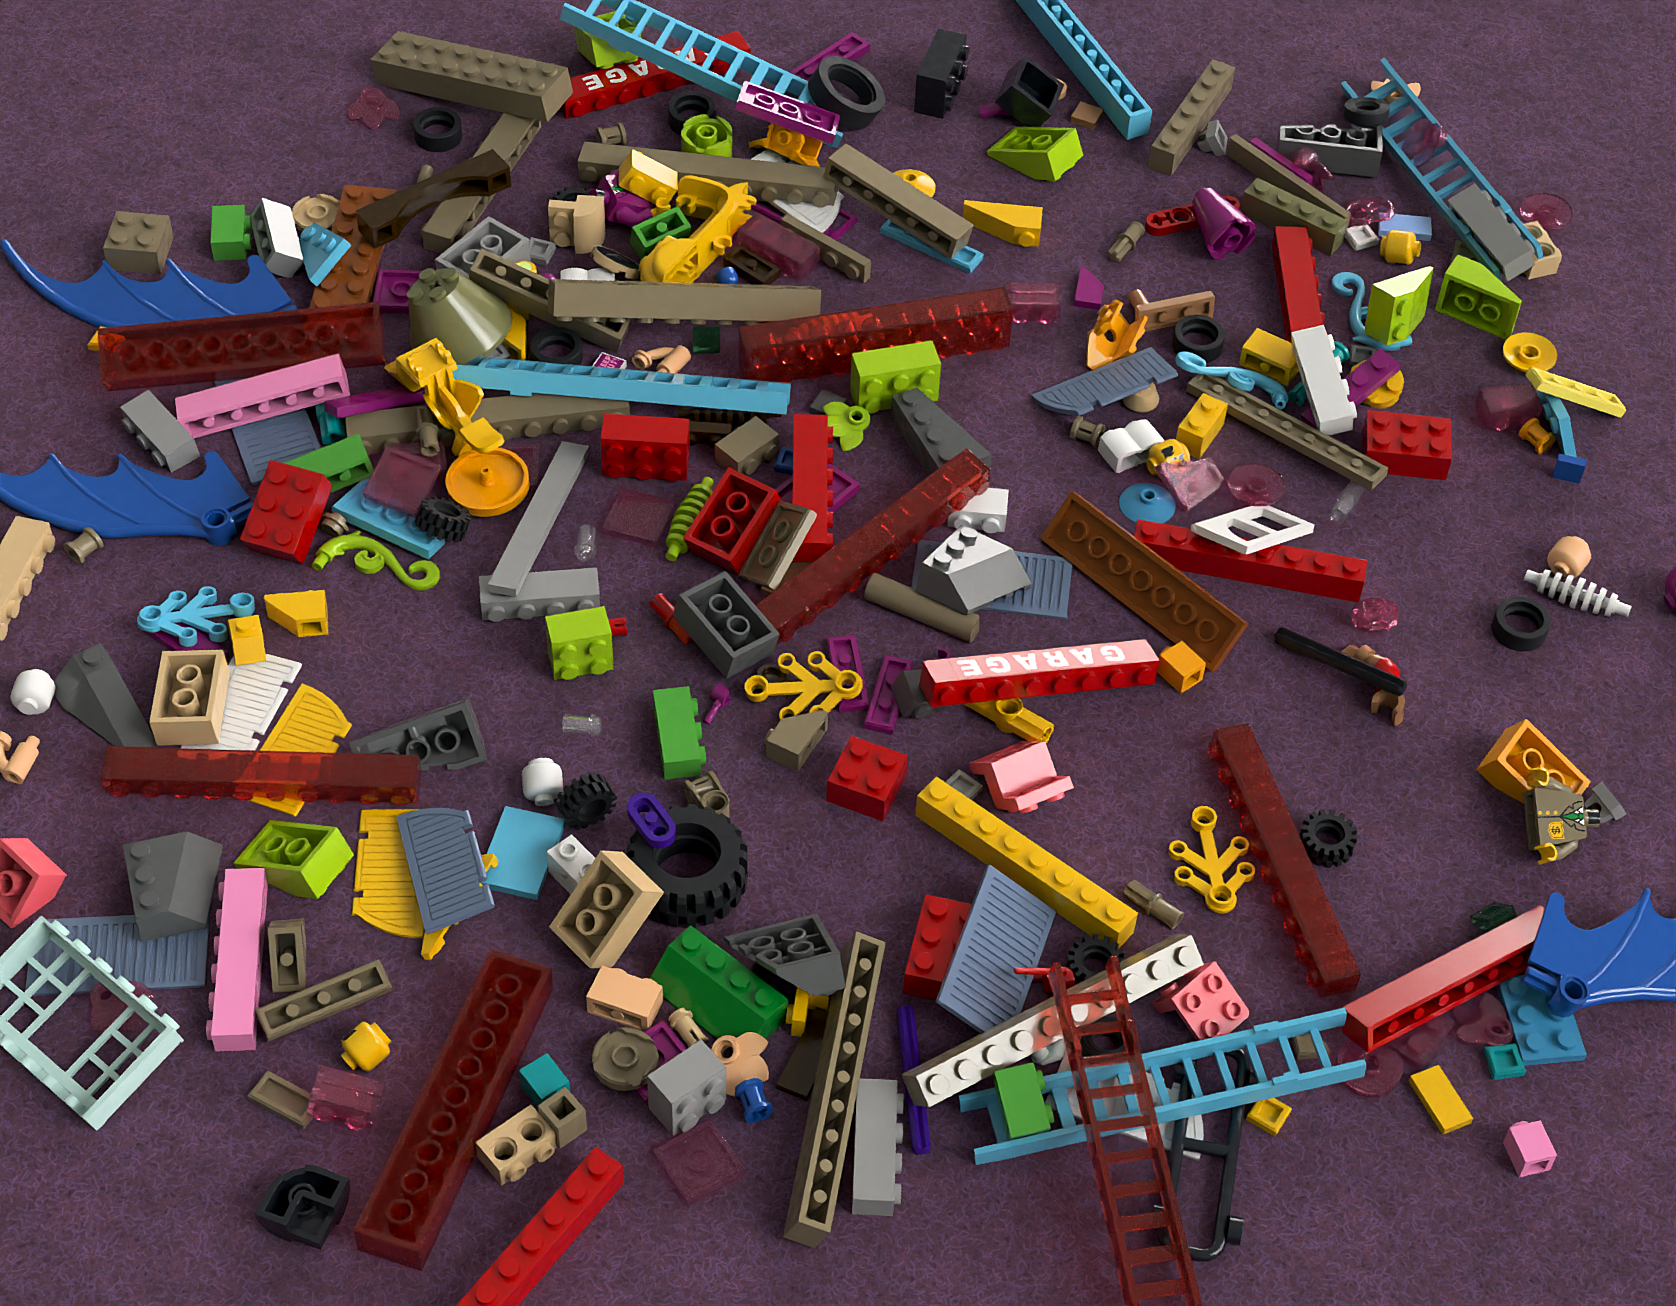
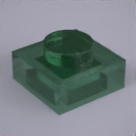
[693,327,720,354]
[1470,902,1517,931]

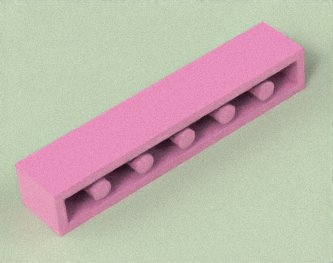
[175,353,350,438]
[206,868,268,1051]

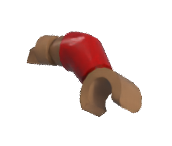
[1342,645,1405,726]

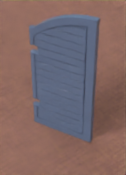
[1032,347,1178,416]
[396,808,495,935]

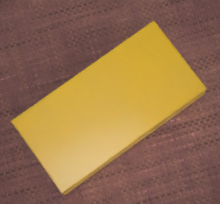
[1409,1065,1473,1135]

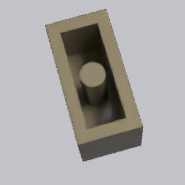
[715,416,779,475]

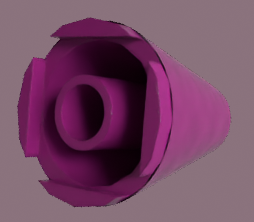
[1192,188,1256,260]

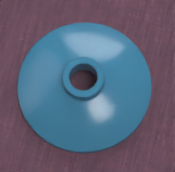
[1119,483,1176,524]

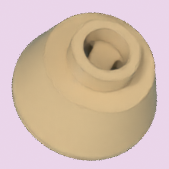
[1122,382,1159,413]

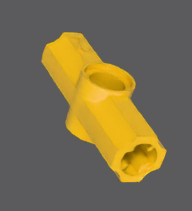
[964,698,1054,743]

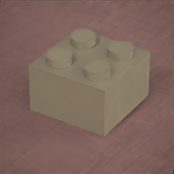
[103,211,174,274]

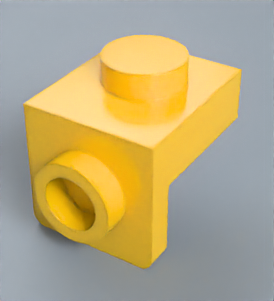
[786,987,829,1037]

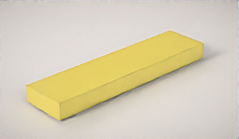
[1525,367,1626,418]

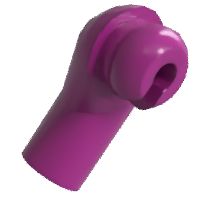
[979,102,1010,118]

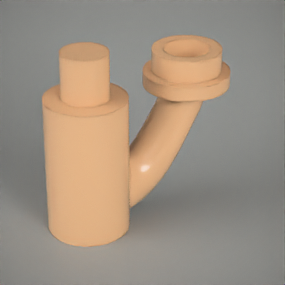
[632,345,691,373]
[0,731,40,784]

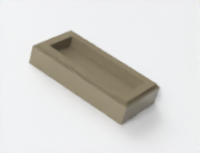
[248,1070,323,1130]

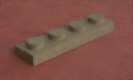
[781,213,871,284]

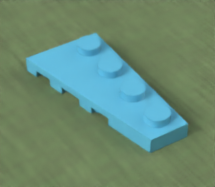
[332,478,445,560]

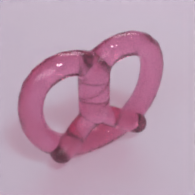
[1344,196,1396,226]

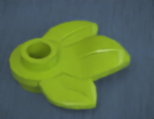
[823,402,870,451]

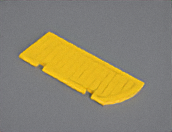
[232,683,352,817]
[352,809,424,938]

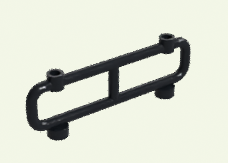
[1151,1039,1258,1262]

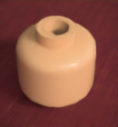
[1547,536,1591,578]

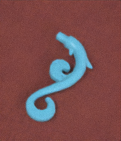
[1331,272,1412,351]
[1175,352,1288,409]

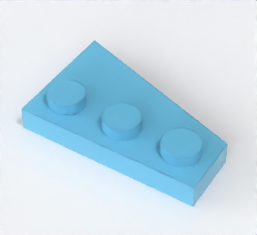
[299,222,351,286]
[1535,391,1577,457]

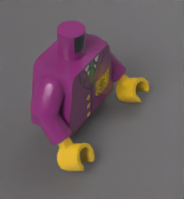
[588,152,671,227]

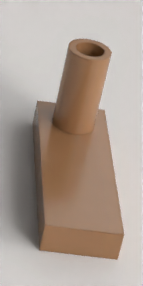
[1128,290,1215,332]

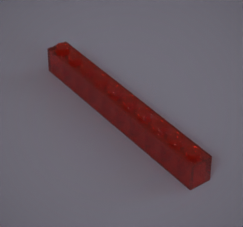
[755,448,990,645]
[1208,723,1361,998]
[101,746,422,805]

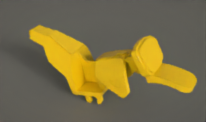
[384,338,504,457]

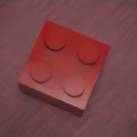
[826,735,908,821]

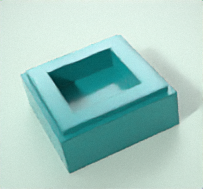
[1483,1043,1526,1080]

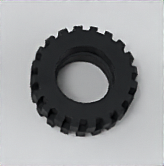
[626,804,748,928]

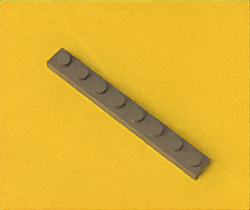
[1186,374,1388,490]

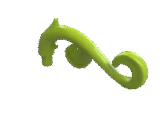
[312,531,440,591]

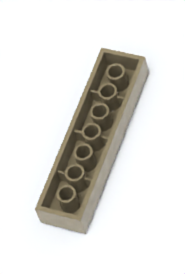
[371,31,573,122]

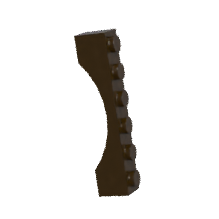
[356,149,511,248]

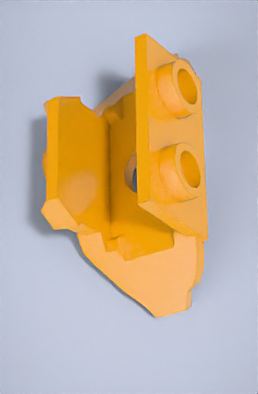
[748,123,823,167]
[1086,299,1148,370]

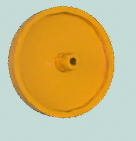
[445,448,530,517]

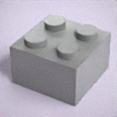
[647,1039,726,1136]

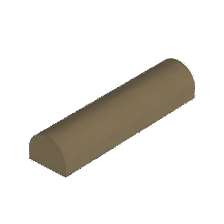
[864,573,980,643]
[255,959,392,1042]

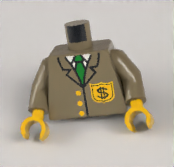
[1523,767,1600,865]

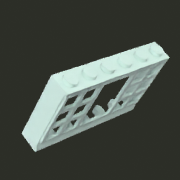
[0,916,184,1131]

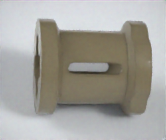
[596,122,627,146]
[1070,416,1105,448]
[63,527,104,565]

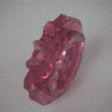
[1352,598,1399,633]

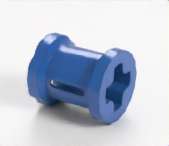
[735,1078,773,1123]

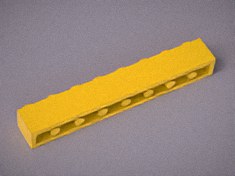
[915,776,1138,949]

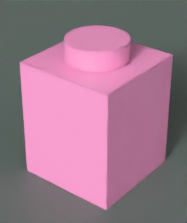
[1503,1120,1557,1177]

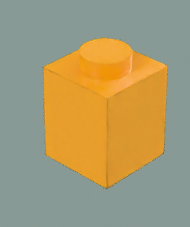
[1157,641,1206,694]

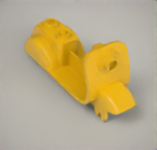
[639,175,756,283]

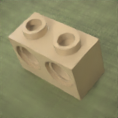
[1523,221,1562,280]
[476,1105,557,1186]

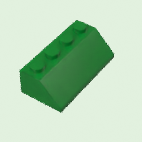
[650,925,788,1052]

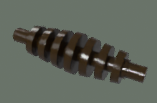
[678,406,782,427]

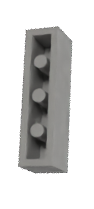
[1448,183,1535,282]
[479,567,600,622]
[852,1078,904,1216]

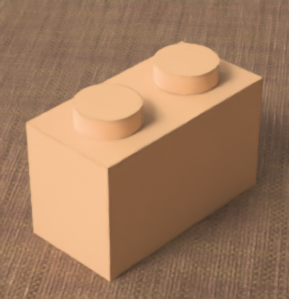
[586,965,663,1032]

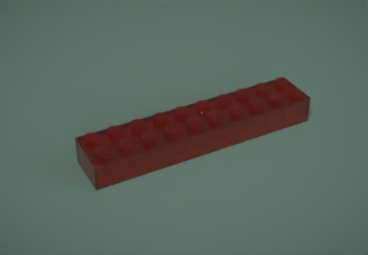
[739,287,1014,383]
[98,302,387,391]
[353,949,553,1271]

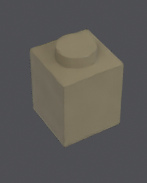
[538,1087,587,1149]

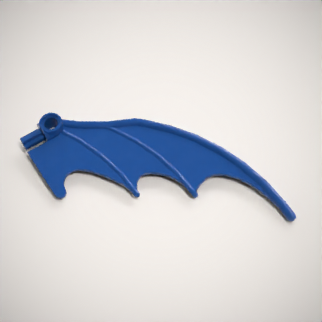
[0,240,301,347]
[0,451,253,546]
[1521,888,1676,1017]

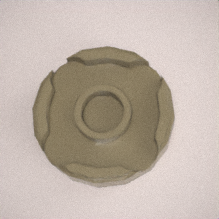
[592,1027,659,1091]

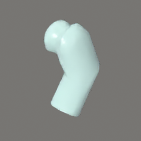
[1031,1034,1071,1065]

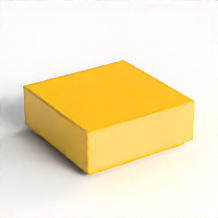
[1246,1098,1292,1137]

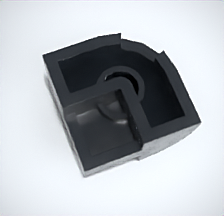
[255,1164,351,1250]

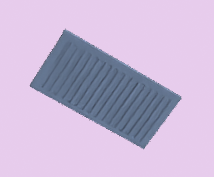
[214,358,321,486]
[911,539,1072,620]
[935,864,1056,1033]
[25,913,212,996]

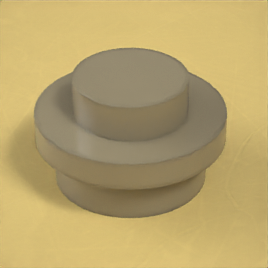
[320,512,349,537]

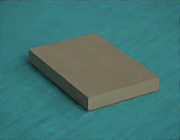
[738,501,818,591]

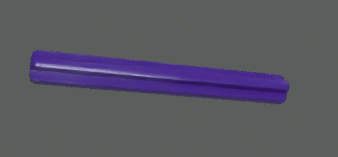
[896,1005,931,1155]

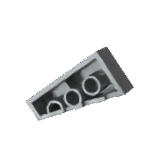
[891,388,992,493]

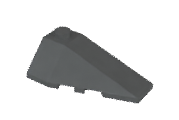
[54,643,157,758]
[349,697,487,772]

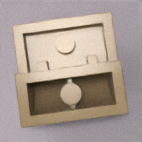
[548,195,606,254]

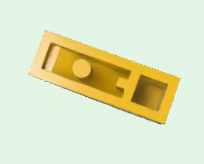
[963,200,1043,247]

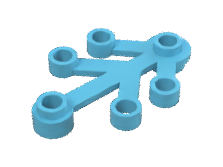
[137,586,255,647]

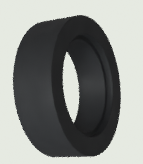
[808,56,885,129]

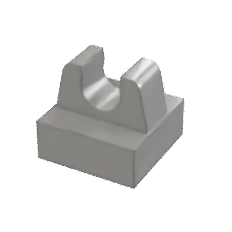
[1198,119,1228,156]
[1585,782,1626,823]

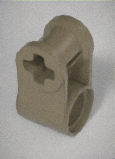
[682,770,730,818]

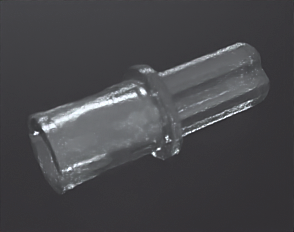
[1329,480,1365,524]

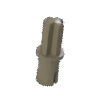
[1107,221,1145,262]
[416,406,440,457]
[1123,880,1184,930]

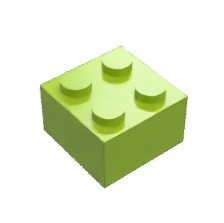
[545,606,613,680]

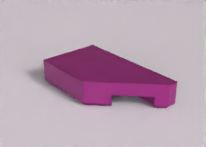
[1074,266,1104,310]

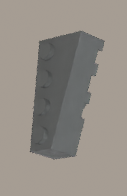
[1275,124,1383,178]

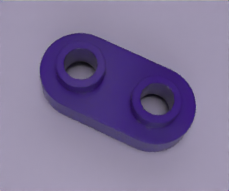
[627,793,676,849]

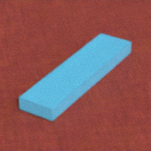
[880,219,984,274]

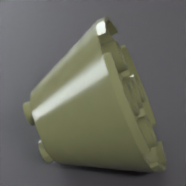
[407,268,512,365]

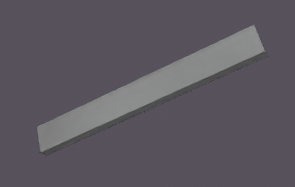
[487,441,589,597]

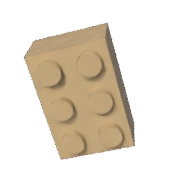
[149,650,230,746]
[549,851,664,968]

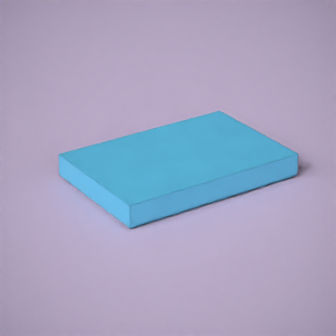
[481,806,566,900]

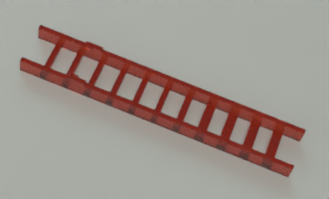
[1048,955,1202,1306]

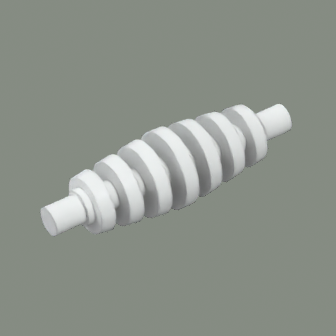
[1524,569,1632,617]

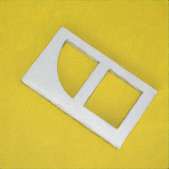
[1191,503,1314,555]

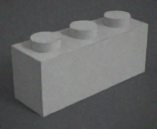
[251,198,304,278]
[120,390,200,472]

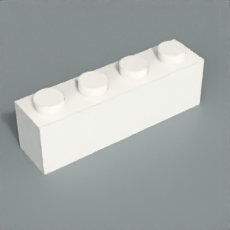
[1291,325,1357,435]

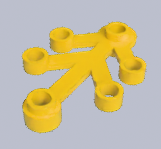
[745,651,863,720]
[1168,806,1255,914]

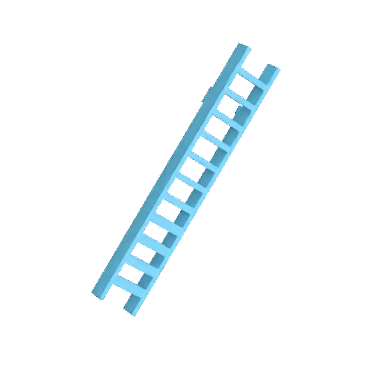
[560,0,843,148]
[1341,58,1543,282]
[452,356,791,414]
[959,1008,1366,1165]

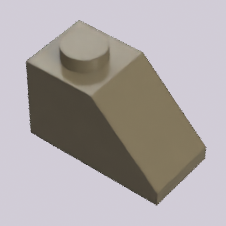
[764,710,828,771]
[268,918,306,993]

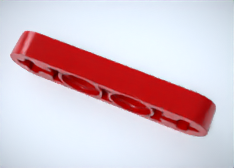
[1145,196,1240,236]

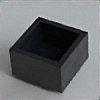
[995,55,1064,127]

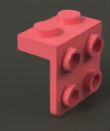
[1152,961,1249,1041]

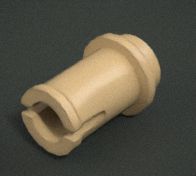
[669,1008,708,1048]

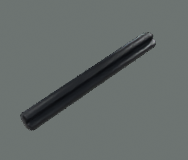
[1274,627,1407,696]

